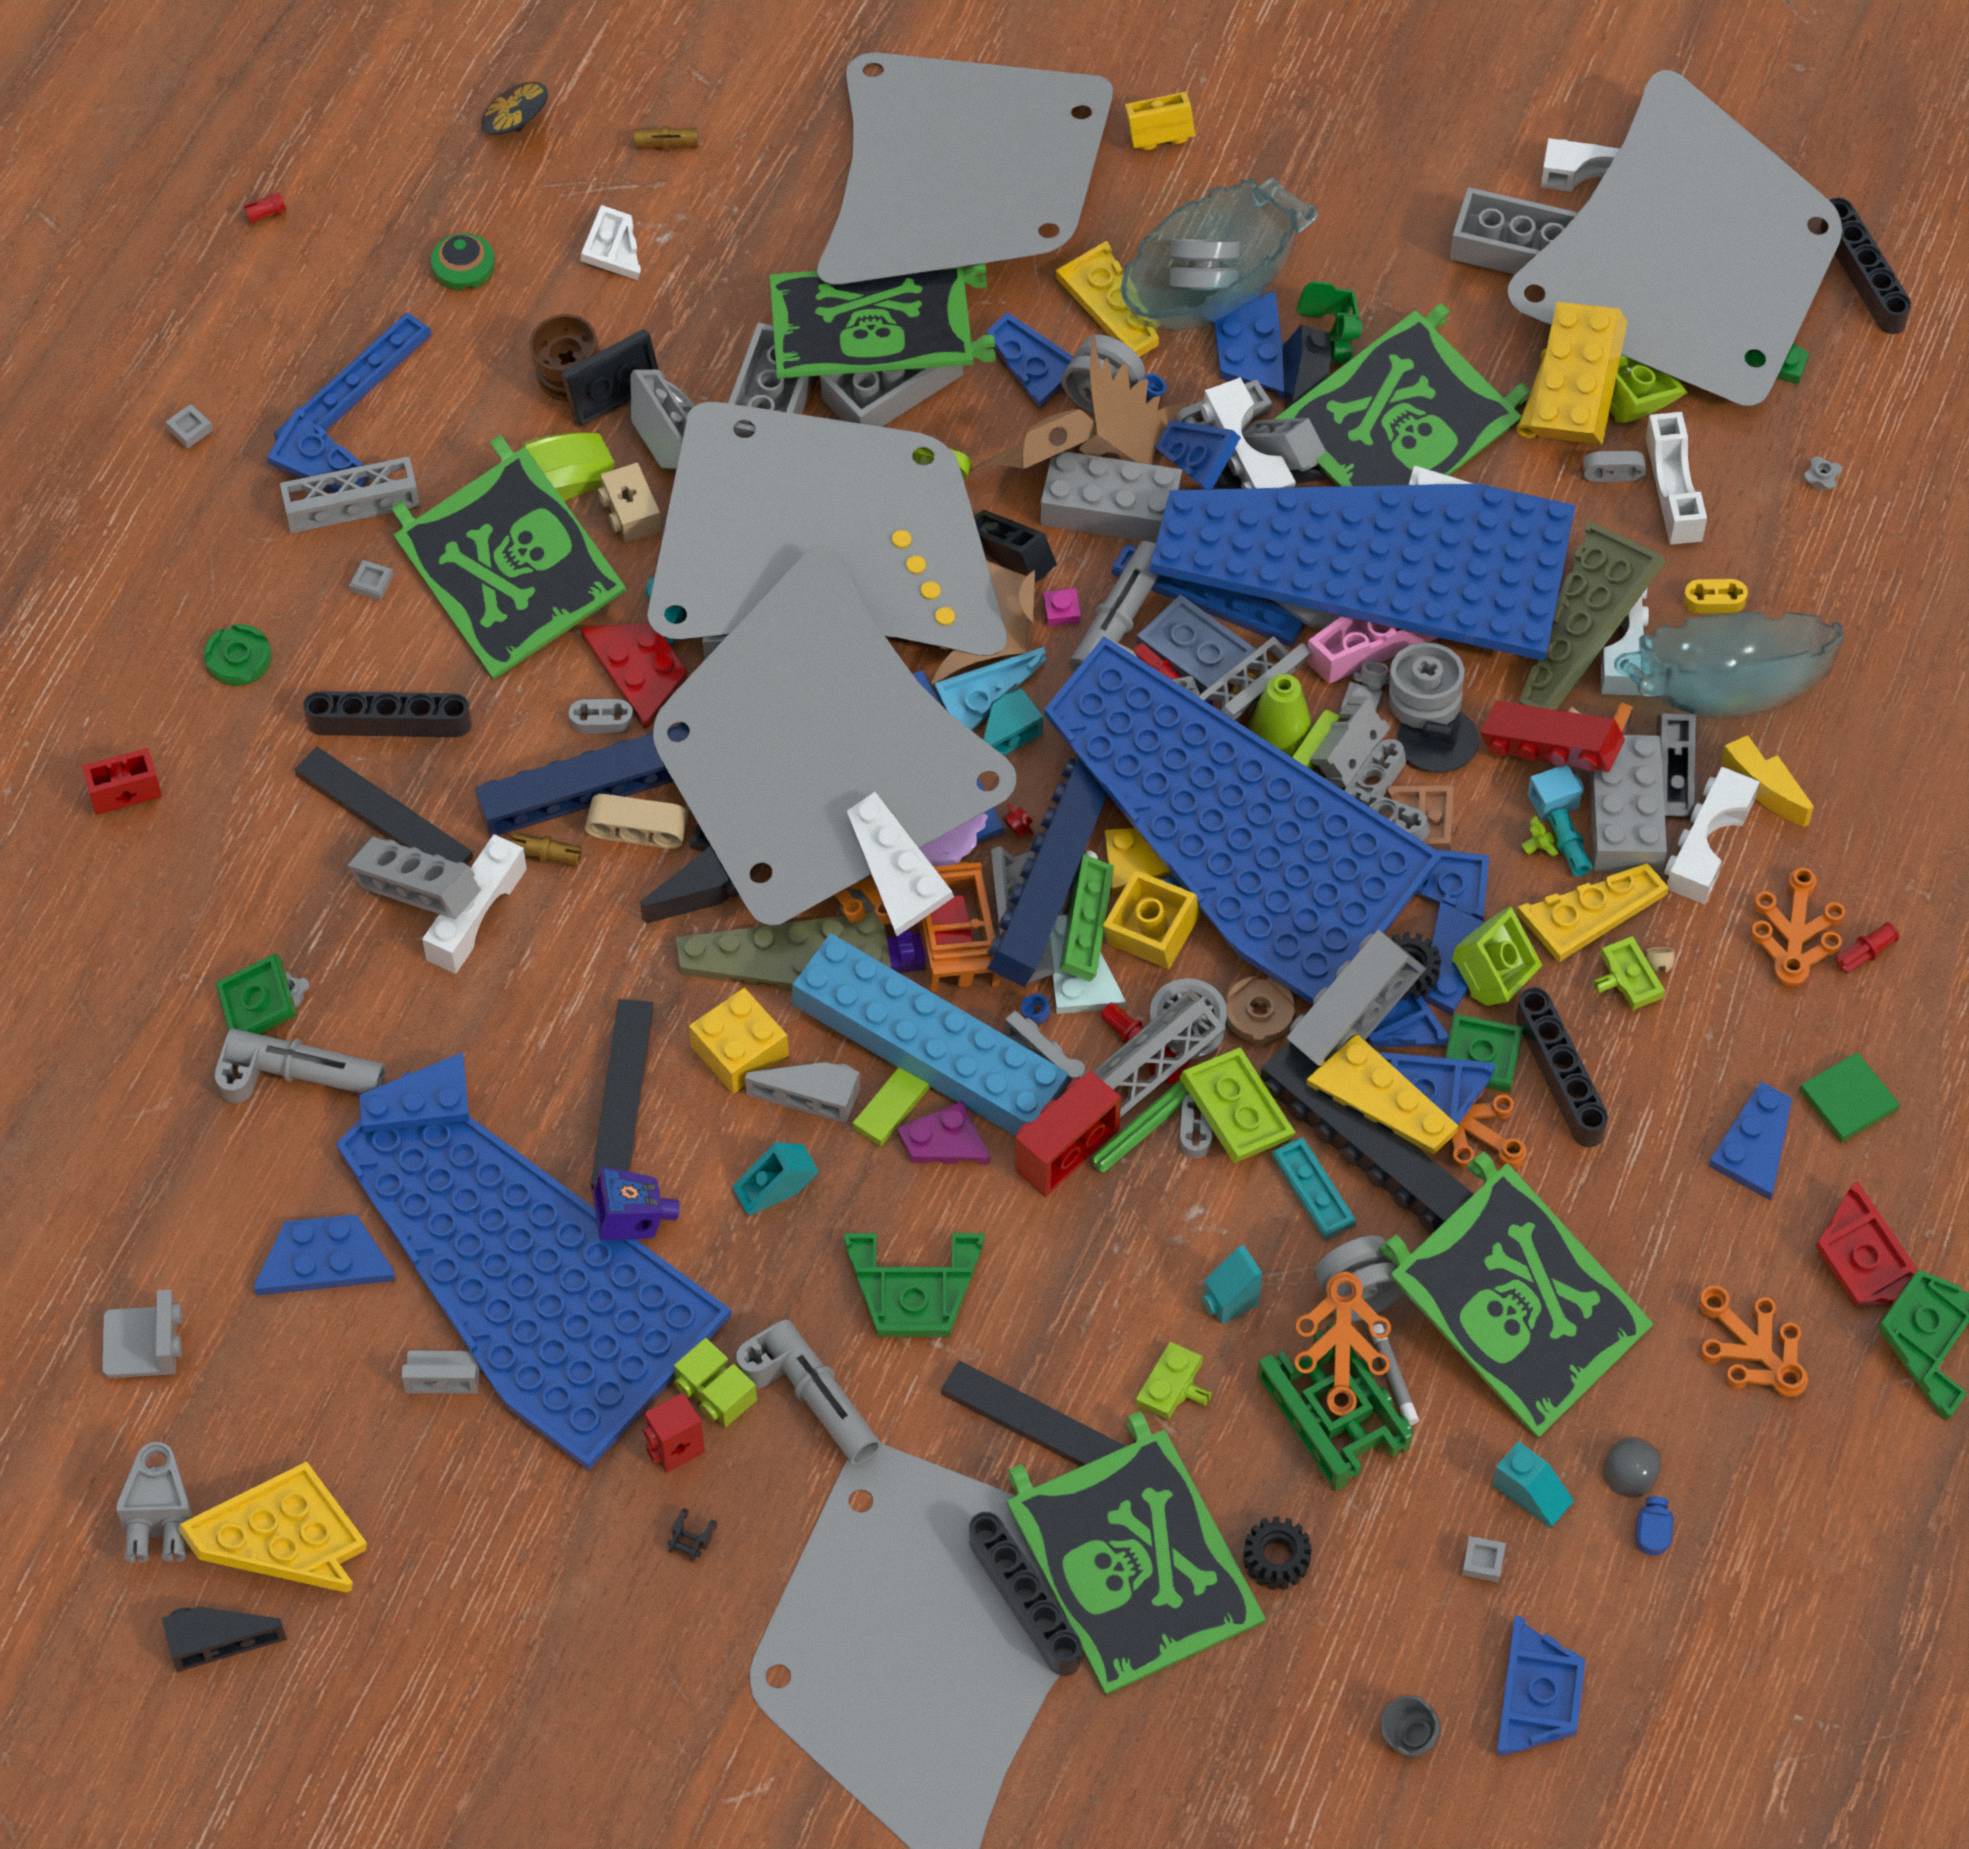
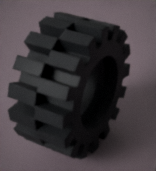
[1392,932,1441,1000]
[1243,1516,1312,1590]

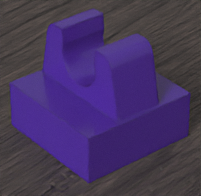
[887,930,926,973]

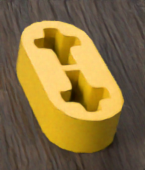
[1683,579,1748,614]

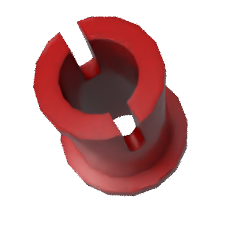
[243,192,286,224]

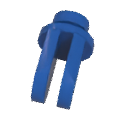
[1636,1496,1674,1556]

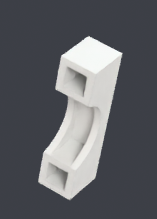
[1541,138,1620,192]
[1200,377,1296,489]
[1645,412,1707,545]
[1600,589,1651,695]
[1664,767,1760,905]
[422,834,527,974]

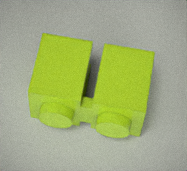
[674,1338,757,1428]

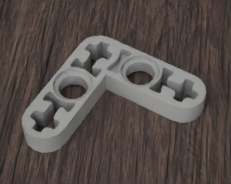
[1344,739,1430,841]

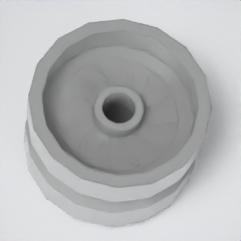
[1169,239,1240,290]
[1062,334,1145,414]
[1388,642,1465,729]
[1314,1235,1404,1322]

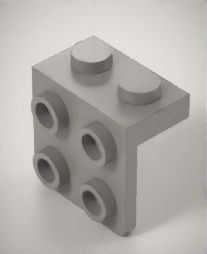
[102,1289,183,1378]

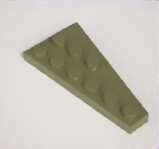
[1519,520,1666,710]
[676,911,892,991]

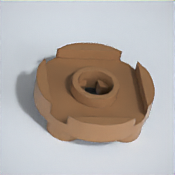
[1226,976,1295,1047]

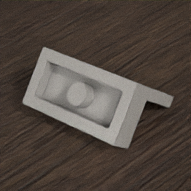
[402,1351,480,1394]

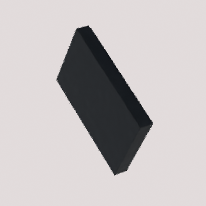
[561,329,659,427]

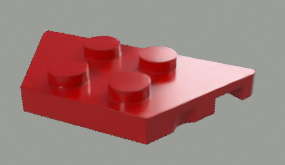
[581,623,688,729]
[1815,1181,1918,1306]

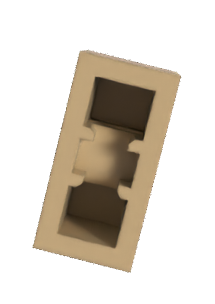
[597,462,662,543]

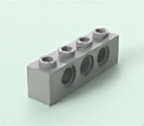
[347,837,481,919]

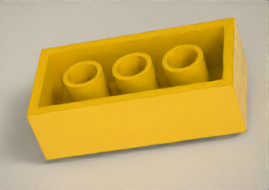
[1531,302,1628,445]

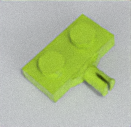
[1592,936,1665,1010]
[1136,1342,1212,1421]

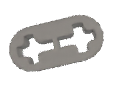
[1583,451,1646,482]
[569,699,634,734]
[1180,1094,1213,1159]

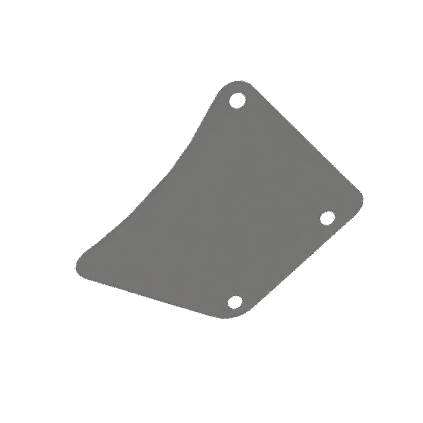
[817,52,1113,284]
[1508,70,1842,406]
[647,402,1007,655]
[653,546,1017,925]
[750,1444,1074,1849]

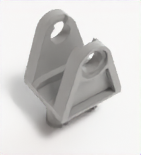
[116,1442,193,1563]

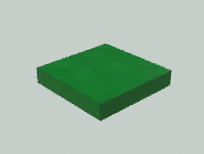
[215,953,297,1034]
[1445,1013,1523,1093]
[1799,1052,1900,1143]

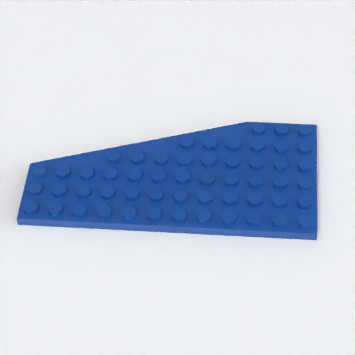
[1149,483,1576,661]
[1044,636,1442,1005]
[336,1071,732,1471]

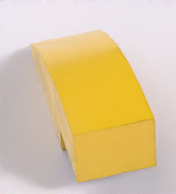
[1720,735,1814,827]

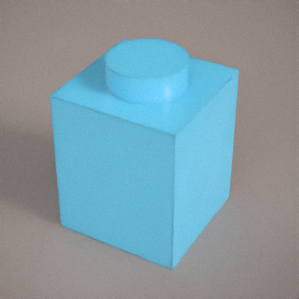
[1527,765,1584,821]

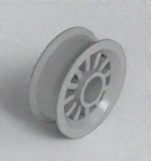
[1149,978,1227,1059]

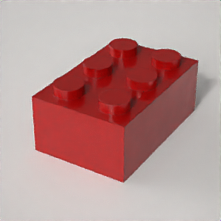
[1015,1070,1121,1197]

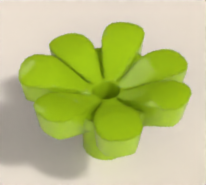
[1522,815,1559,857]

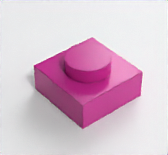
[1043,588,1081,627]

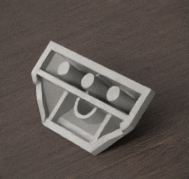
[631,370,695,468]

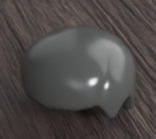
[1603,1437,1662,1497]
[1381,1696,1441,1758]

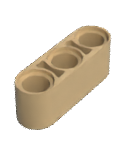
[585,794,689,849]

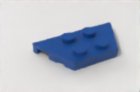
[1214,292,1284,399]
[1366,994,1449,1048]
[1378,1052,1496,1126]
[254,1214,395,1296]
[1496,1616,1586,1756]

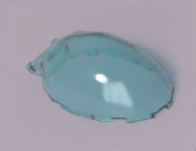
[1120,177,1318,332]
[1614,612,1844,719]

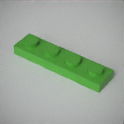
[1059,854,1114,982]

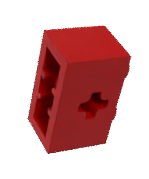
[82,748,162,815]
[643,1393,705,1473]

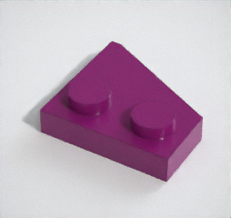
[897,1102,990,1165]

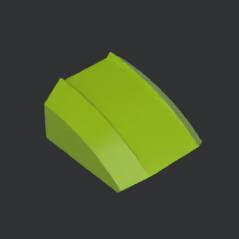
[1610,355,1687,423]
[521,432,615,501]
[1452,906,1543,1006]

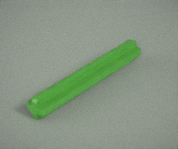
[1091,1080,1189,1172]

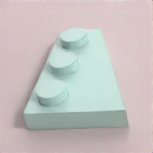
[1050,915,1126,1014]

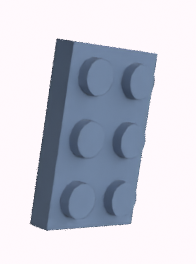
[1137,594,1257,692]

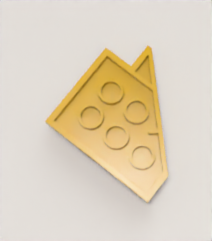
[179,1461,367,1593]

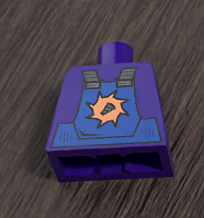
[592,1166,679,1240]

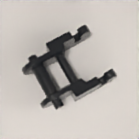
[667,1508,717,1562]

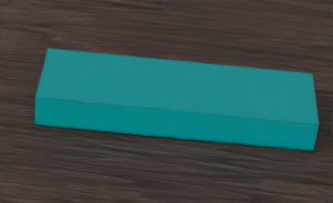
[1272,1137,1356,1241]

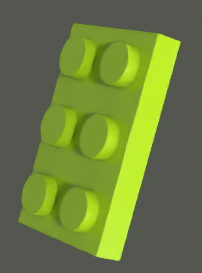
[1179,1047,1296,1163]

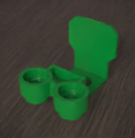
[1296,281,1362,365]

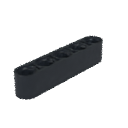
[1820,197,1911,334]
[303,691,472,737]
[1516,987,1608,1147]
[969,1512,1082,1676]

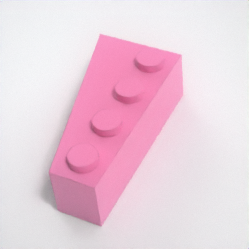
[1307,616,1440,684]

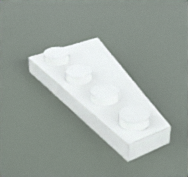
[847,792,954,936]

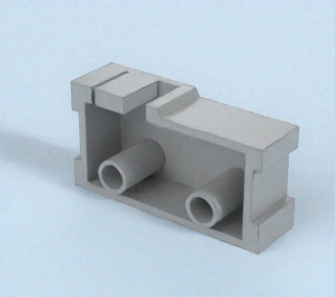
[1310,696,1390,788]

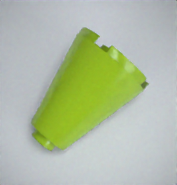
[1246,674,1313,756]

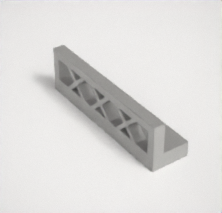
[280,456,420,533]
[1198,636,1312,720]
[991,846,1055,984]
[1093,989,1225,1117]

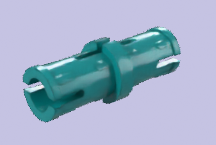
[1547,808,1593,877]

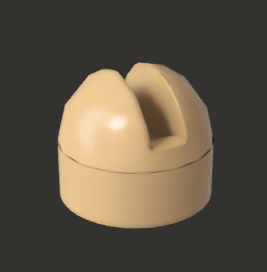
[1647,947,1675,973]

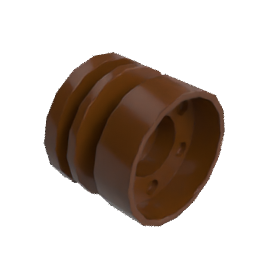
[529,314,600,402]

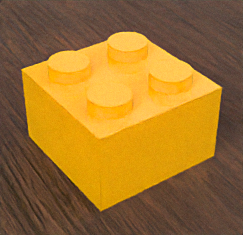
[1103,870,1201,970]
[689,987,789,1094]

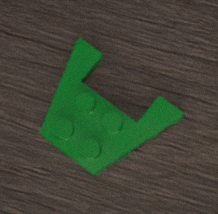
[844,1233,984,1337]
[1876,1270,1969,1421]

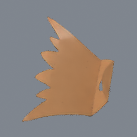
[1079,334,1190,465]
[969,409,1097,473]
[931,561,1035,685]

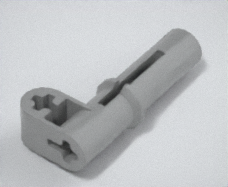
[1069,541,1159,671]
[215,1028,386,1103]
[736,1320,882,1465]

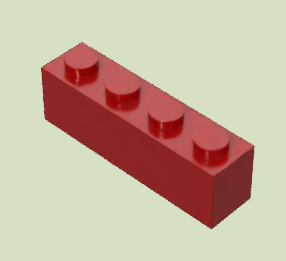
[1480,700,1625,772]

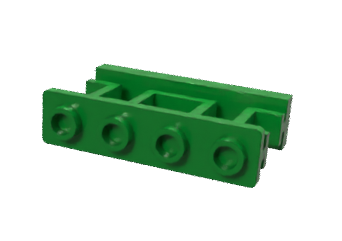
[1257,1322,1413,1492]

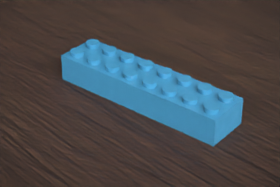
[791,933,1069,1136]

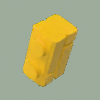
[1125,92,1195,150]

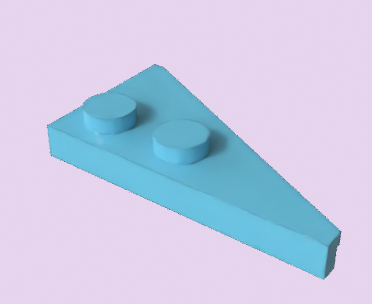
[934,647,1047,731]

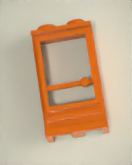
[917,862,1000,992]

